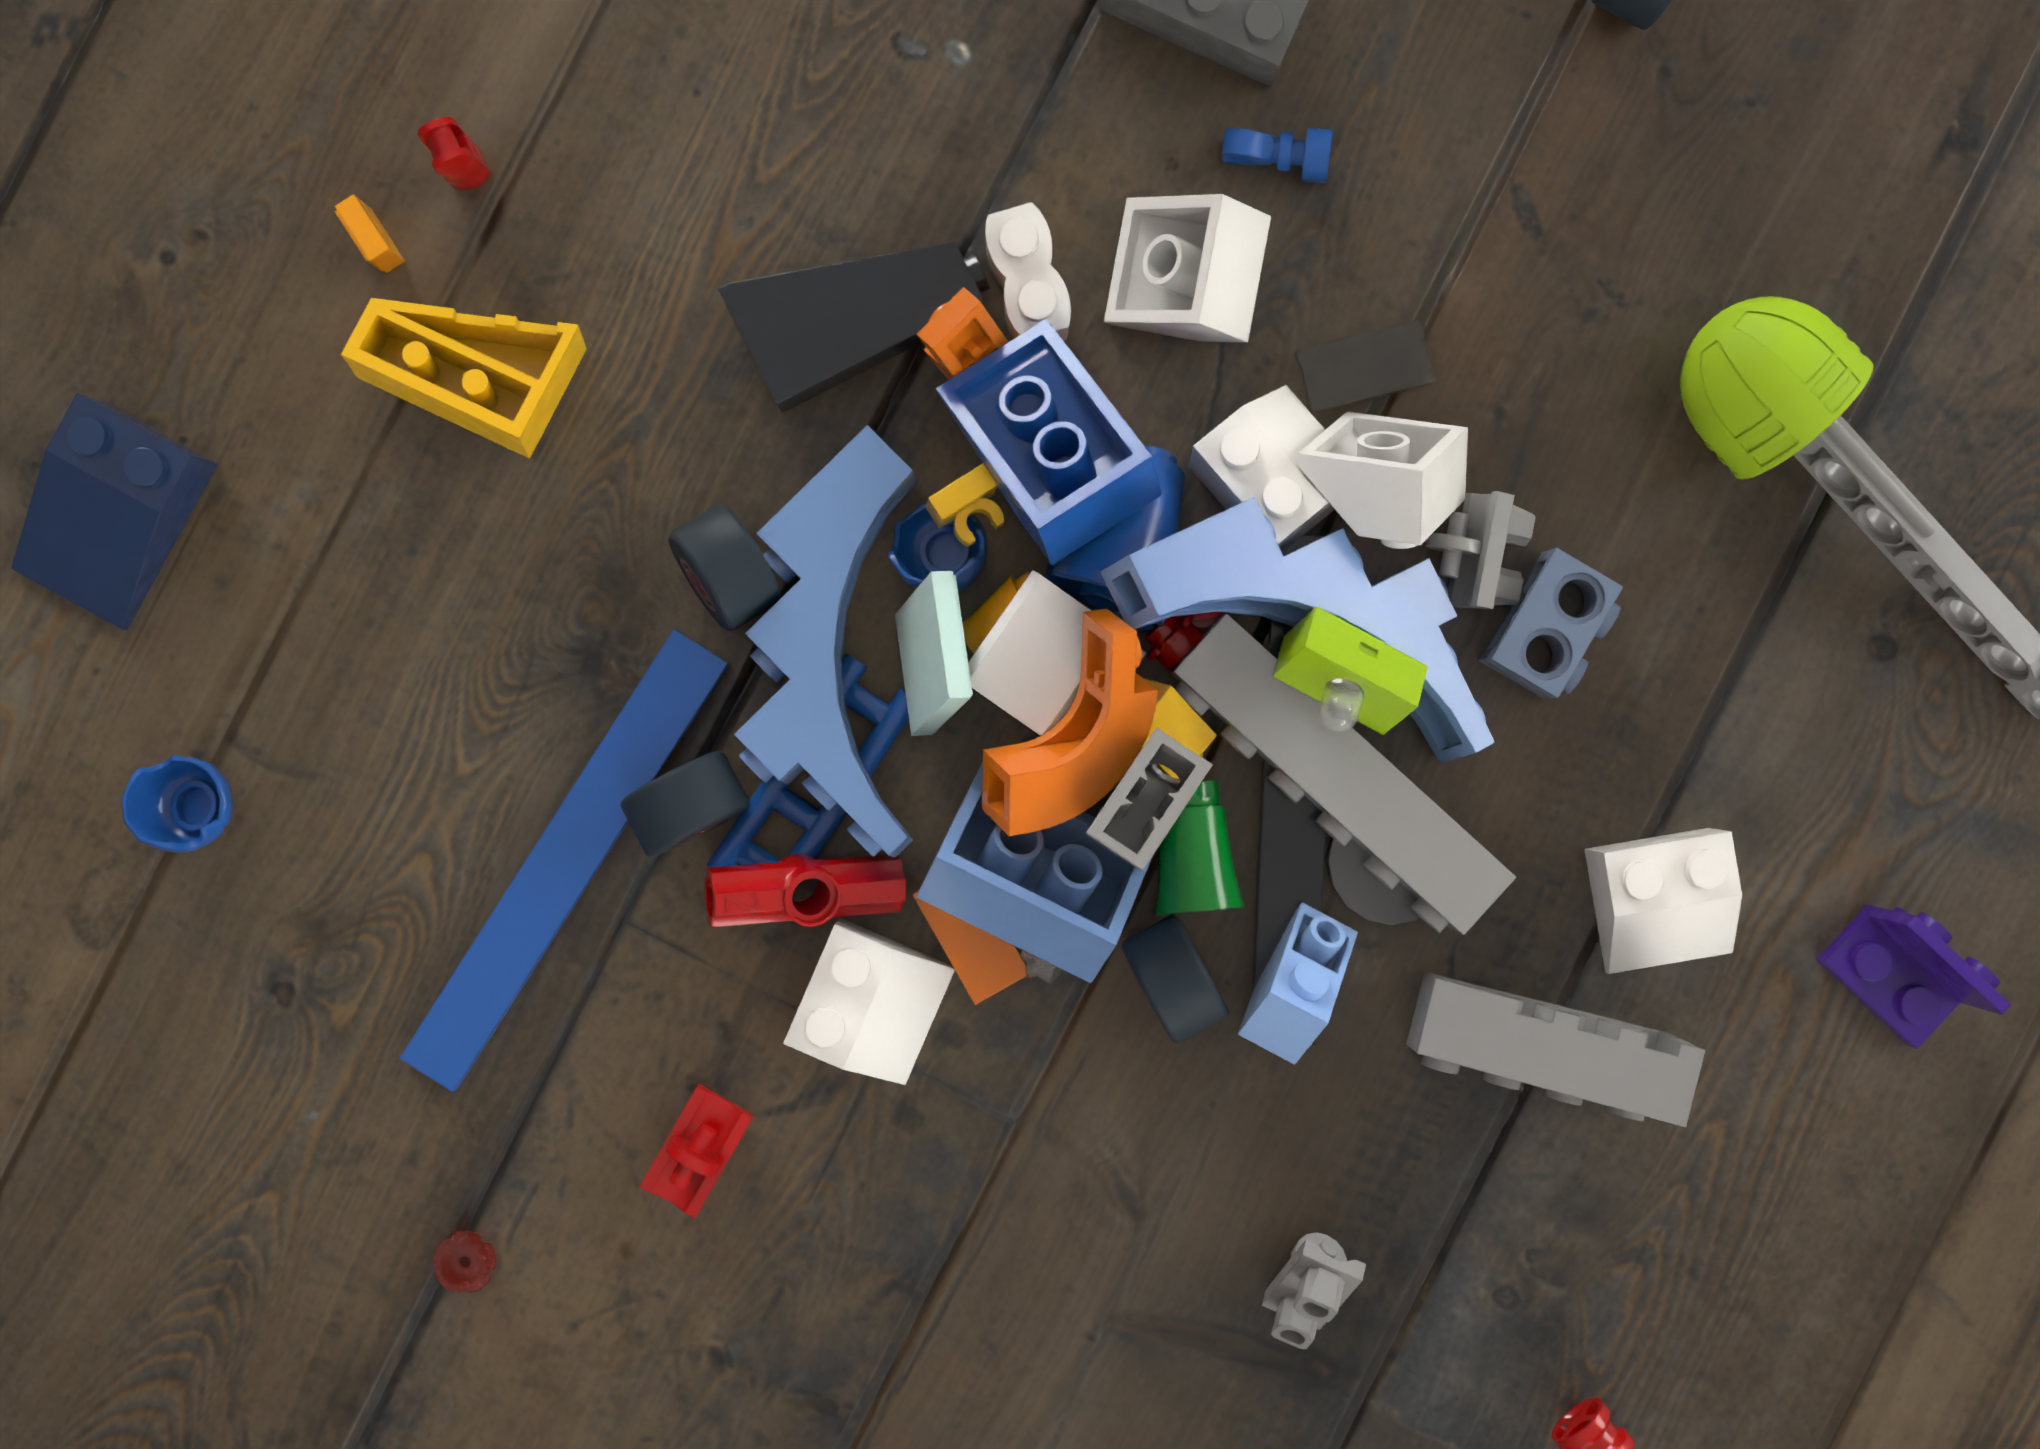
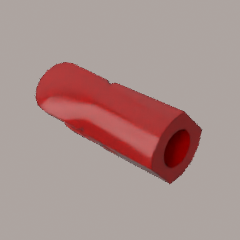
[417,117,491,191]

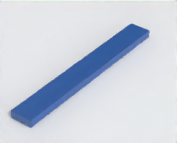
[400,629,730,1092]

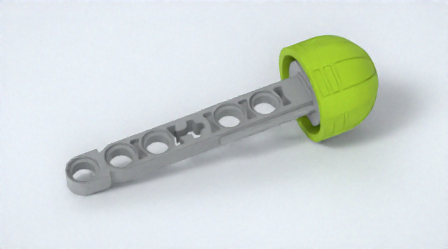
[1680,296,2040,720]

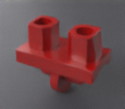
[639,1083,755,1219]

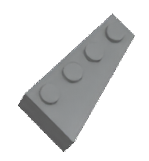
[1406,971,1706,1127]

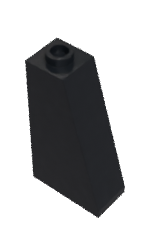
[718,242,990,413]

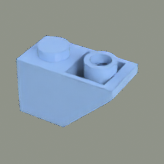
[1238,902,1358,1065]

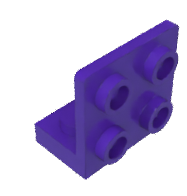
[1816,905,2011,1049]

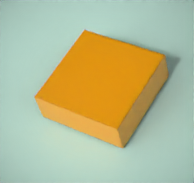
[335,194,405,273]

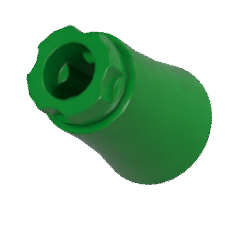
[1155,780,1245,915]

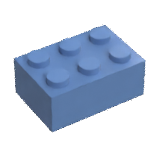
[916,762,1152,983]

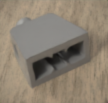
[1086,727,1213,871]

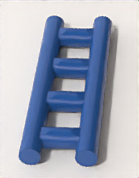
[707,653,909,894]

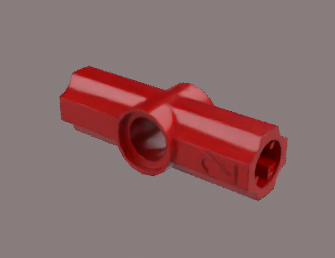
[704,854,906,927]

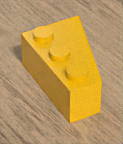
[341,298,587,459]

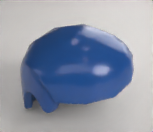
[888,503,988,593]
[121,755,234,853]

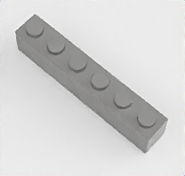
[1170,614,1516,935]

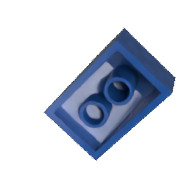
[936,319,1162,565]

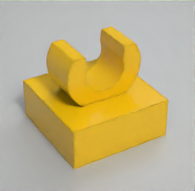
[926,463,1004,547]

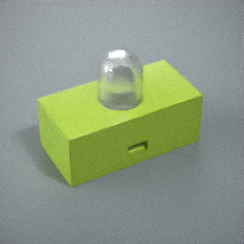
[1273,606,1428,735]

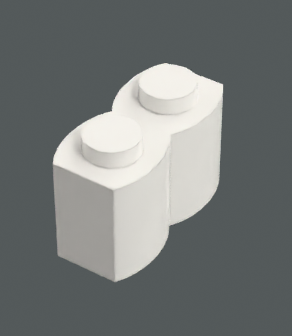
[985,202,1071,340]

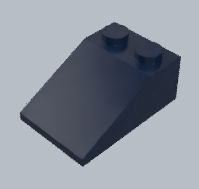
[11,393,218,630]

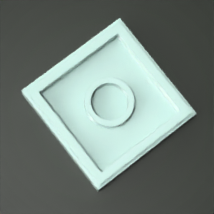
[895,571,973,736]

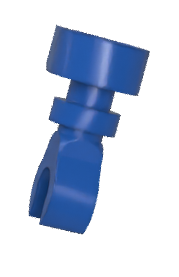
[1222,127,1333,184]

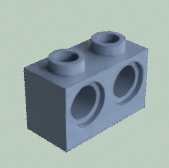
[1478,548,1623,699]

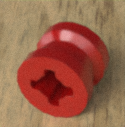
[1551,1398,1635,1449]

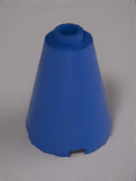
[1044,446,1185,632]

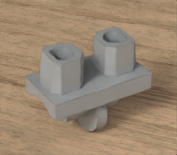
[1425,491,1536,609]
[1262,1232,1366,1349]

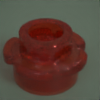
[433,1230,497,1293]

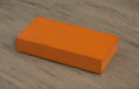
[912,890,1030,1005]

